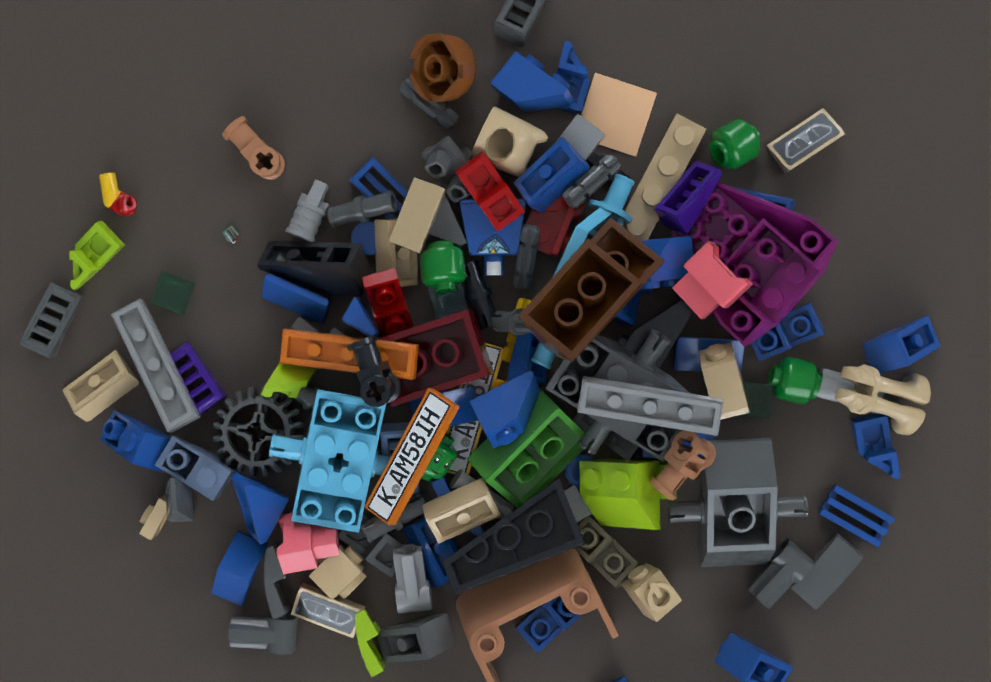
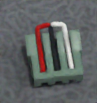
[222,225,240,243]

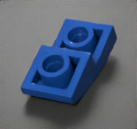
[751,302,825,361]
[514,596,583,653]

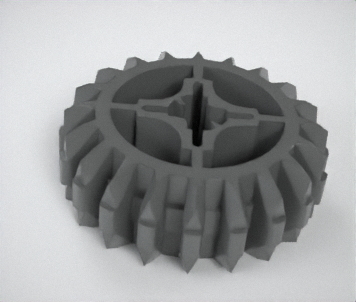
[213,386,305,477]

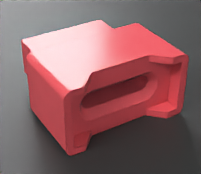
[672,241,753,319]
[277,512,340,574]

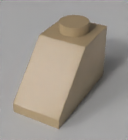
[698,342,750,420]

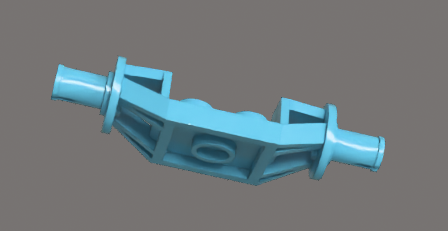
[530,174,635,369]

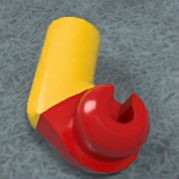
[99,173,138,216]

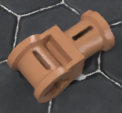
[222,116,286,180]
[650,430,716,501]

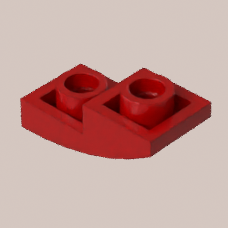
[362,268,414,337]

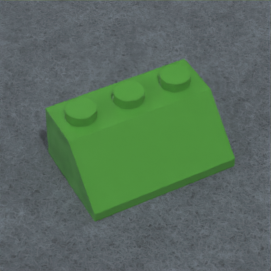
[467,389,593,508]

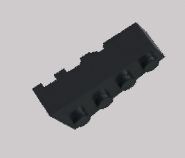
[443,478,585,595]

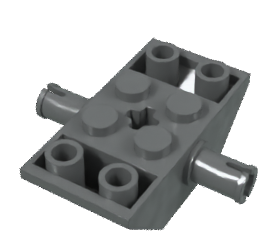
[545,329,689,462]
[668,438,809,567]

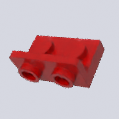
[519,194,585,258]

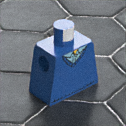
[460,199,525,276]

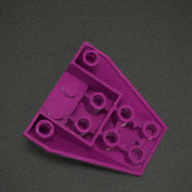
[671,182,839,347]

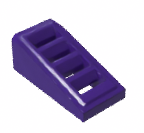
[654,161,722,234]
[170,342,227,416]

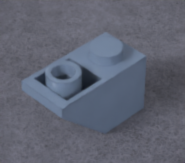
[155,436,236,501]

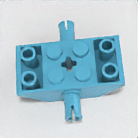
[269,389,391,533]

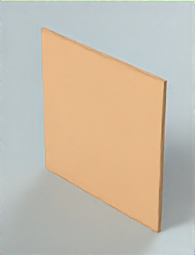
[581,73,657,157]

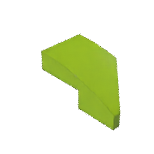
[69,221,125,290]
[261,363,318,398]
[355,609,386,677]

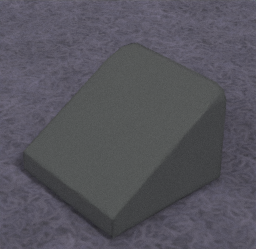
[165,478,194,522]

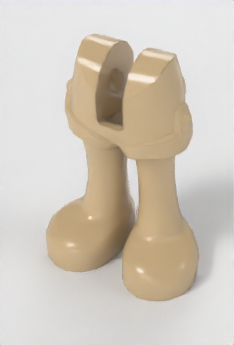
[834,364,931,435]

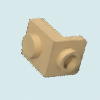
[139,495,194,540]

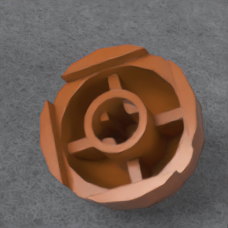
[410,33,477,102]

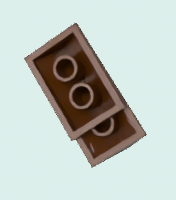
[518,218,665,363]

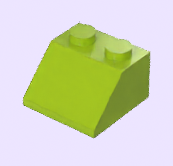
[579,458,661,530]

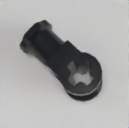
[347,335,401,407]

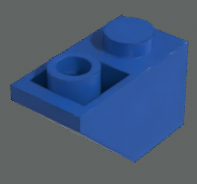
[490,51,574,113]
[641,236,693,289]
[100,409,171,473]

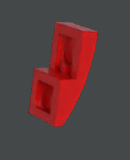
[454,152,525,232]

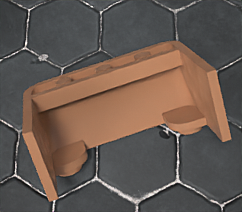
[456,548,619,682]

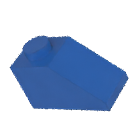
[862,316,941,374]
[469,370,540,449]
[714,632,793,682]

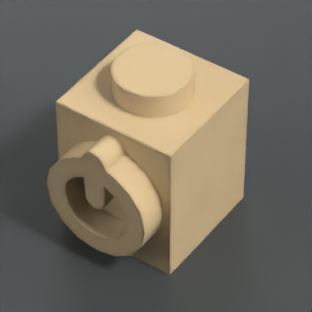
[309,543,367,600]
[621,563,682,622]

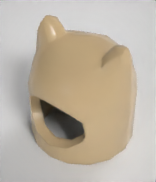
[471,106,548,178]

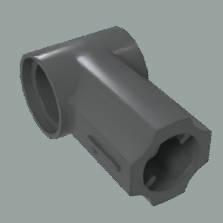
[746,539,815,609]
[228,615,298,655]

